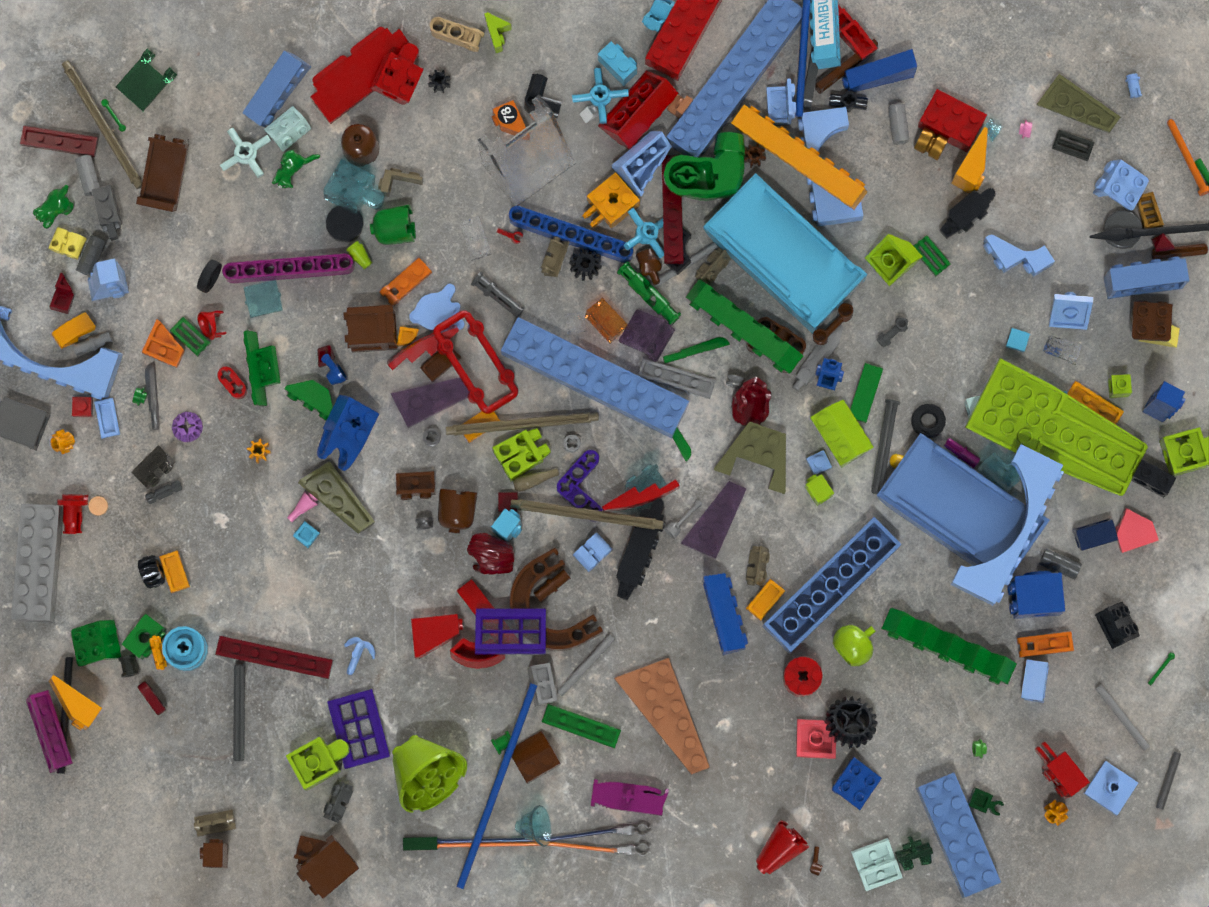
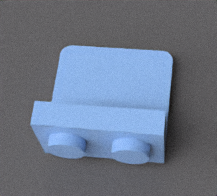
[766,78,796,125]
[1093,159,1149,210]

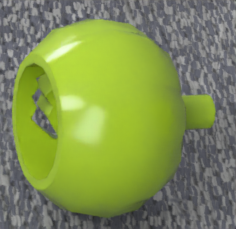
[832,625,876,666]

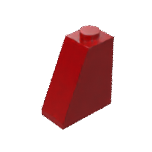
[411,614,463,659]

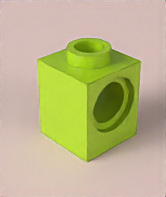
[1108,374,1132,398]
[805,474,834,506]

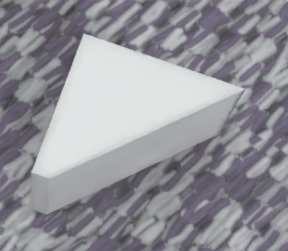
[580,105,599,123]

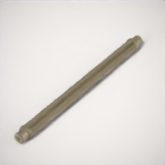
[62,61,142,189]
[445,411,599,436]
[510,499,664,530]

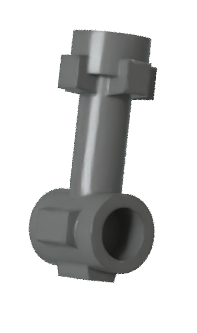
[876,317,908,348]

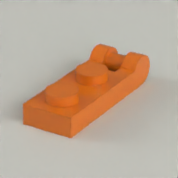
[379,258,432,306]
[1017,631,1074,658]

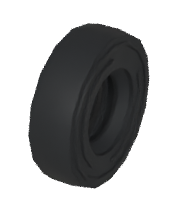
[197,259,222,293]
[911,404,946,438]

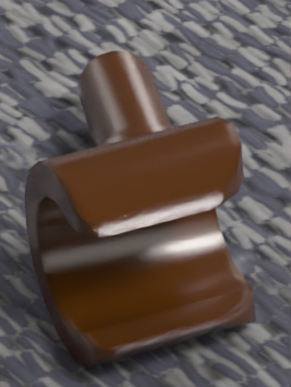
[810,846,823,876]

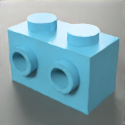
[598,41,637,86]
[491,509,522,542]

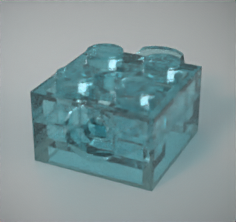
[323,159,384,215]

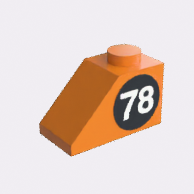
[491,100,529,140]

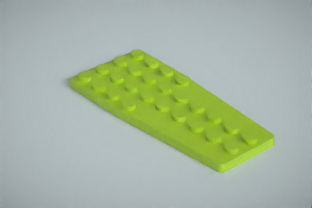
[965,358,1148,496]

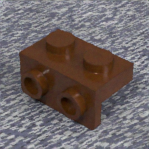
[396,471,436,500]

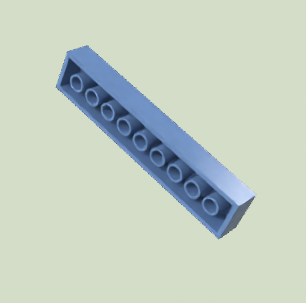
[666,0,802,158]
[501,317,689,439]

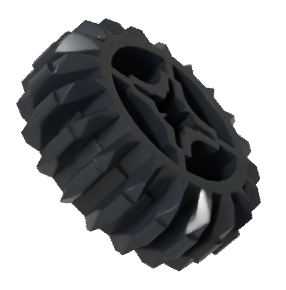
[824,696,878,749]

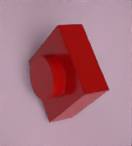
[72,397,93,417]

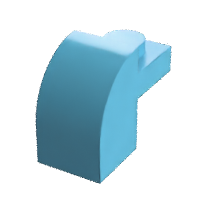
[642,0,675,33]

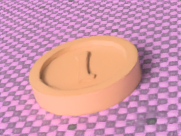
[88,496,108,516]

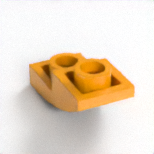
[52,312,96,349]

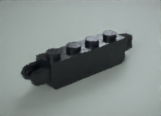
[616,498,666,601]

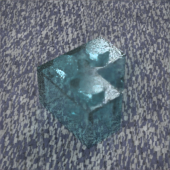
[978,452,1021,493]

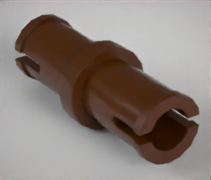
[534,569,571,602]

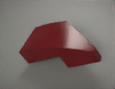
[50,273,74,314]

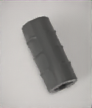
[76,235,107,276]
[1039,549,1082,580]

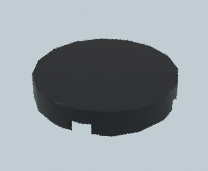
[326,204,363,242]

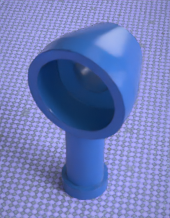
[321,354,347,385]

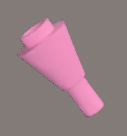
[287,491,318,522]

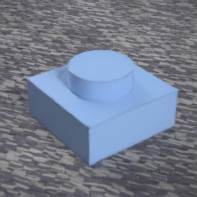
[806,450,832,475]

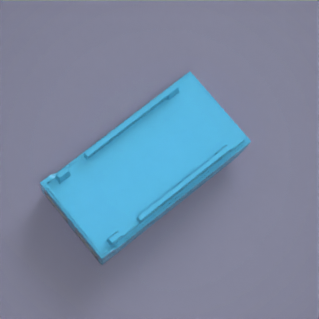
[703,173,867,334]

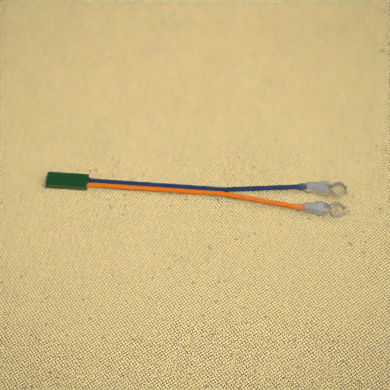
[403,824,651,856]

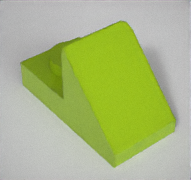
[484,12,512,53]

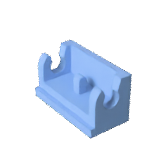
[1021,659,1049,703]

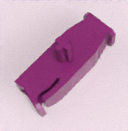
[591,779,669,816]

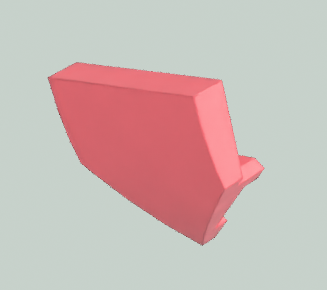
[1115,508,1159,553]

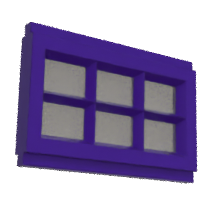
[475,609,546,654]
[327,689,390,769]

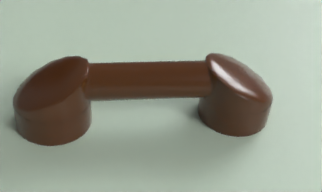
[813,303,853,345]

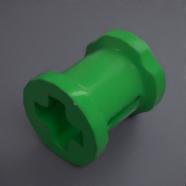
[491,730,511,755]

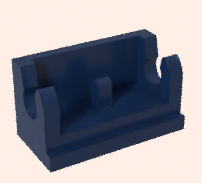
[1072,519,1118,551]

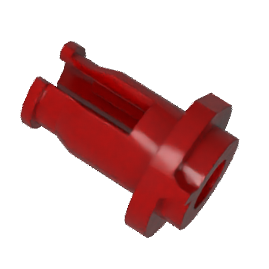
[57,494,88,534]

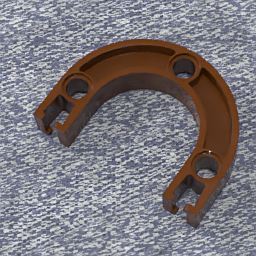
[510,548,603,651]

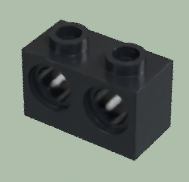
[1131,460,1176,498]

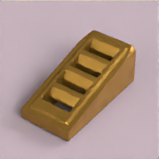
[1136,192,1164,229]

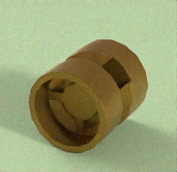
[914,127,949,161]

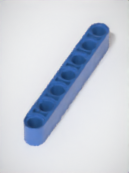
[509,206,633,263]

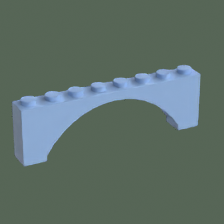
[0,320,123,400]
[951,444,1064,606]

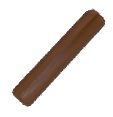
[1151,244,1208,260]

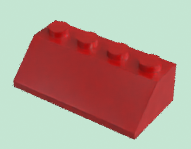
[598,70,679,149]

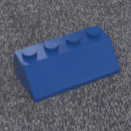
[702,573,748,655]

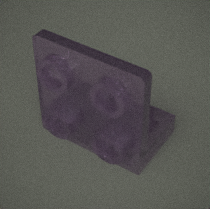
[619,309,675,362]

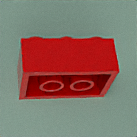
[918,89,987,153]

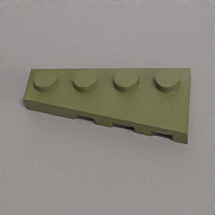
[1037,74,1121,133]
[298,461,375,534]

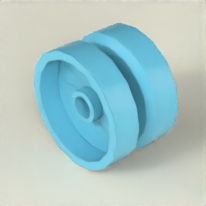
[162,626,208,671]

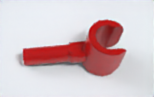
[497,228,523,244]

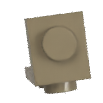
[378,168,423,197]

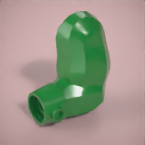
[663,132,745,201]

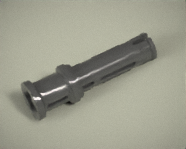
[471,272,524,318]

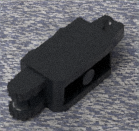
[940,188,996,239]

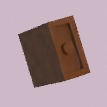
[296,835,359,899]

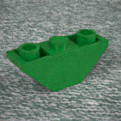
[284,380,333,421]

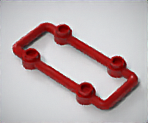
[433,310,518,414]

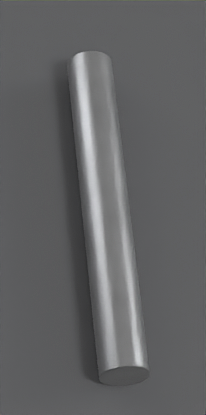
[1156,752,1181,810]

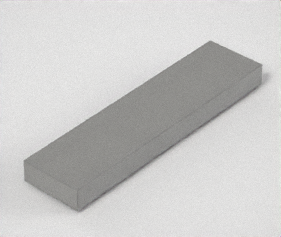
[637,358,716,399]

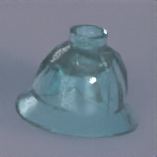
[515,805,551,847]

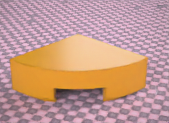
[397,326,419,346]

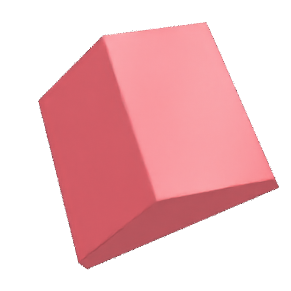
[796,719,836,759]

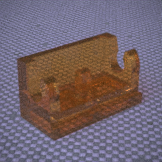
[585,297,628,344]

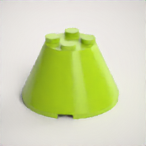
[392,735,467,813]

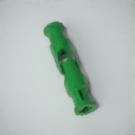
[617,261,682,326]

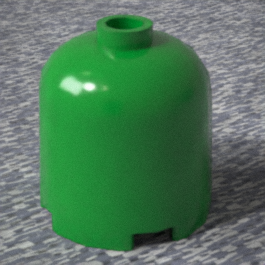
[370,205,416,245]

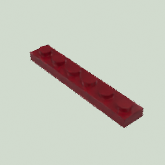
[662,155,683,264]
[215,636,334,679]

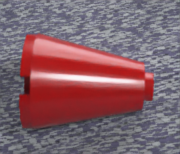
[756,820,809,874]

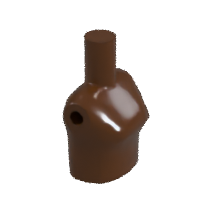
[636,248,662,285]

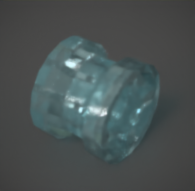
[980,118,1003,142]

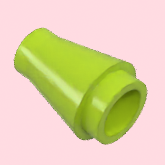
[346,241,373,269]

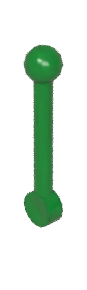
[101,99,126,132]
[1148,652,1175,686]

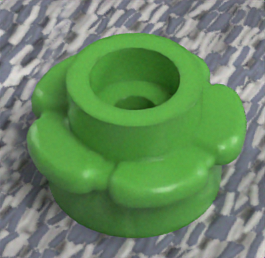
[972,739,987,759]

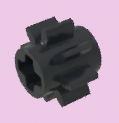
[428,69,451,93]

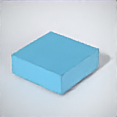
[1006,328,1030,353]
[293,521,320,548]

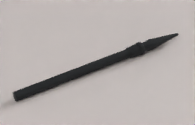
[1090,223,1209,242]

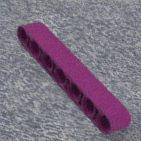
[222,254,355,284]

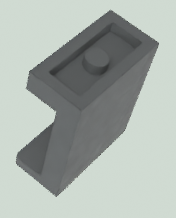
[0,397,51,451]

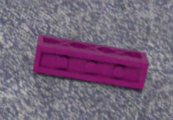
[26,690,73,773]

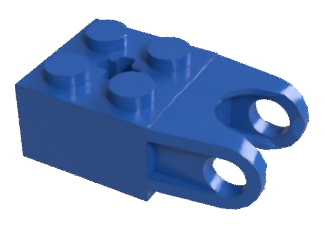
[317,395,379,471]

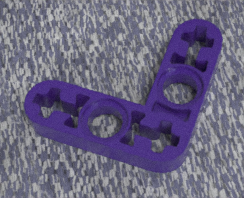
[556,450,602,522]

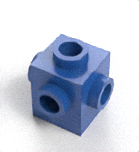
[815,358,844,391]

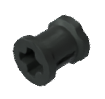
[118,655,139,678]

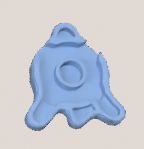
[409,284,465,331]

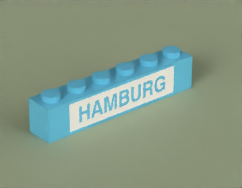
[810,0,841,69]

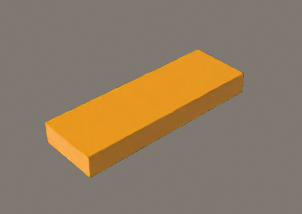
[1067,381,1124,425]

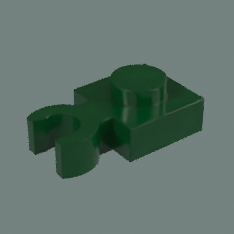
[967,787,1004,816]

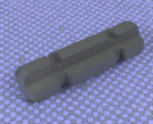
[145,480,182,504]

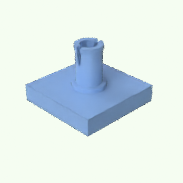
[1049,292,1093,330]
[1083,761,1138,816]

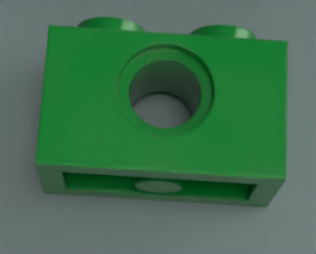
[121,614,166,660]

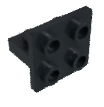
[1095,602,1140,649]

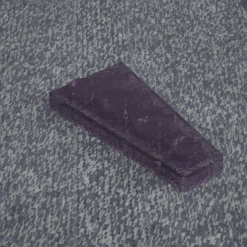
[391,378,469,428]
[681,481,747,559]

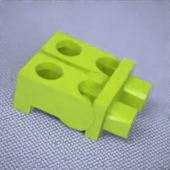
[492,428,551,482]

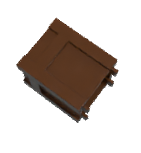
[343,305,398,353]

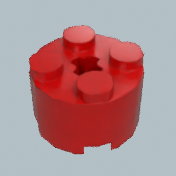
[783,656,823,697]

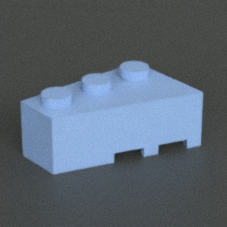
[611,131,672,196]
[87,258,129,301]

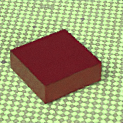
[498,492,518,512]

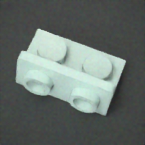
[264,106,311,152]

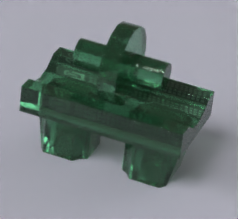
[895,836,933,871]

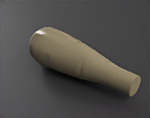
[513,468,559,492]

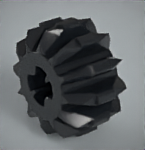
[569,249,602,281]
[138,555,165,589]

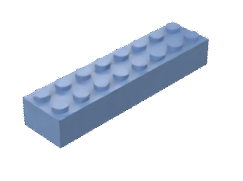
[763,517,902,654]

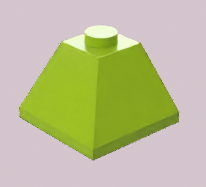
[865,234,923,286]

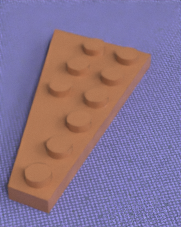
[614,658,710,775]

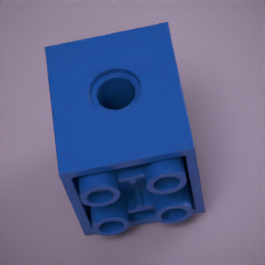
[1007,571,1065,619]

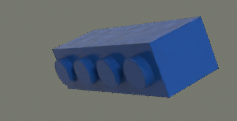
[1142,381,1186,422]

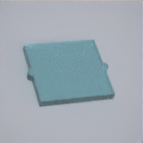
[244,280,283,318]

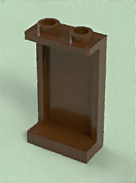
[136,134,189,212]

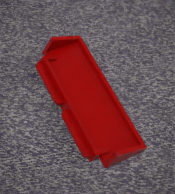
[310,27,419,124]

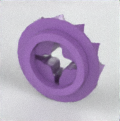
[172,411,203,442]

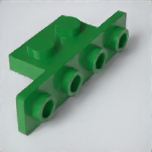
[243,330,281,407]

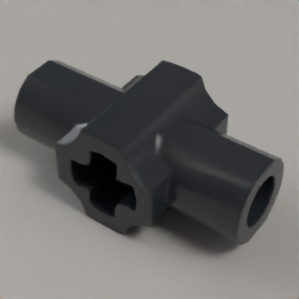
[829,91,868,112]

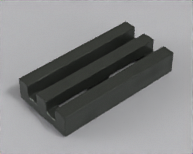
[1052,130,1095,161]

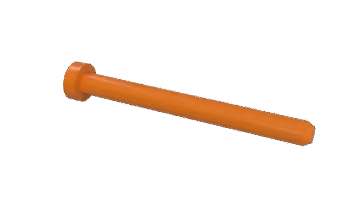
[1167,119,1209,196]

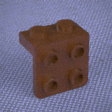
[1132,300,1173,342]

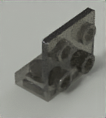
[131,445,175,489]

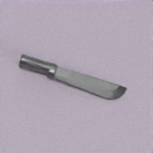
[145,362,159,430]

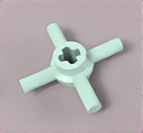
[220,128,271,178]

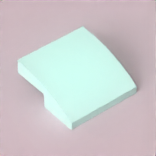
[851,838,903,891]

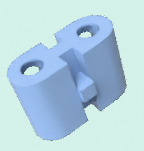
[573,533,613,572]

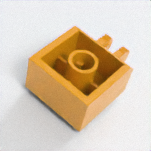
[582,172,640,228]

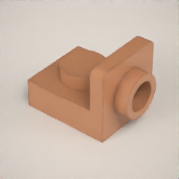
[667,95,693,119]

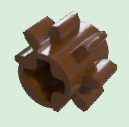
[744,144,766,168]

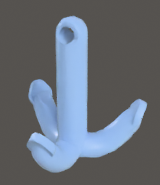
[344,637,375,675]

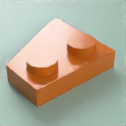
[142,319,185,368]

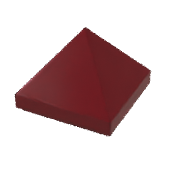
[1151,234,1174,252]
[317,345,335,368]

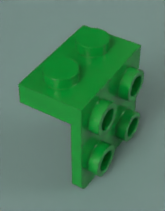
[71,620,121,667]

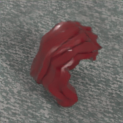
[731,377,771,426]
[467,533,515,575]

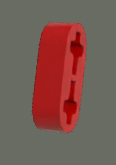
[217,366,247,399]

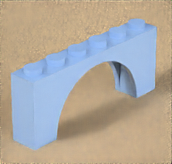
[798,107,863,227]

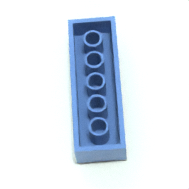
[916,773,1001,898]

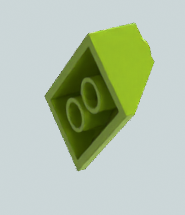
[810,399,874,468]

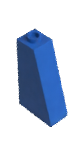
[842,49,917,92]

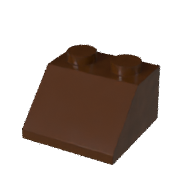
[512,731,561,784]

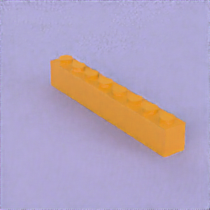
[731,105,867,210]

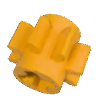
[50,429,75,454]
[247,439,271,463]
[1044,800,1069,826]

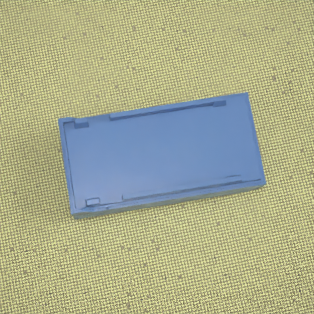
[877,433,1050,575]

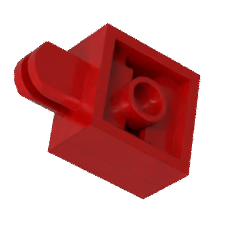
[370,43,424,105]
[1035,742,1090,799]

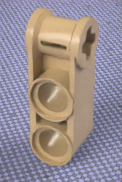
[430,17,485,52]

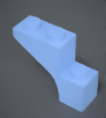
[983,235,1055,277]

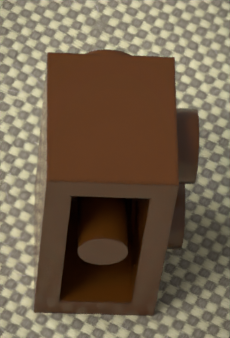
[200,839,228,868]

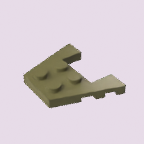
[714,422,786,494]

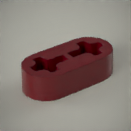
[137,681,166,716]

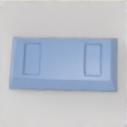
[94,398,120,439]

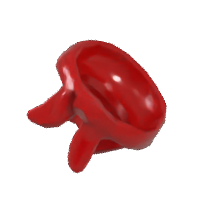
[197,310,226,340]

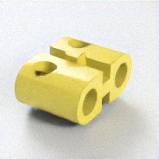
[48,227,87,260]

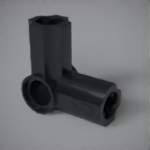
[524,73,562,118]

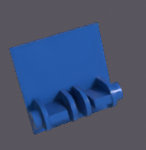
[832,757,882,810]

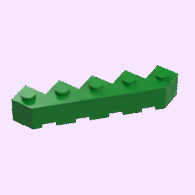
[686,279,803,374]
[881,608,1017,685]

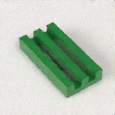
[913,235,951,277]
[170,317,211,357]

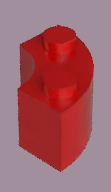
[449,638,505,669]

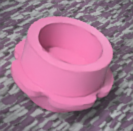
[1019,120,1032,139]

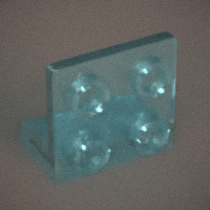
[625,464,667,510]

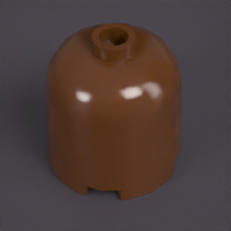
[341,124,380,167]
[438,489,477,534]

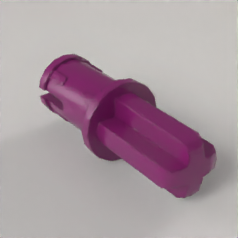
[944,438,981,468]

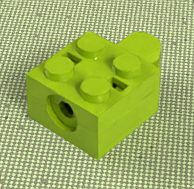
[1159,427,1209,476]
[286,736,350,791]

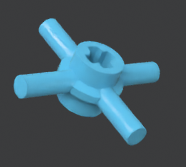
[572,68,629,124]
[624,208,664,258]

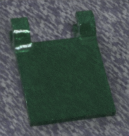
[116,48,177,112]

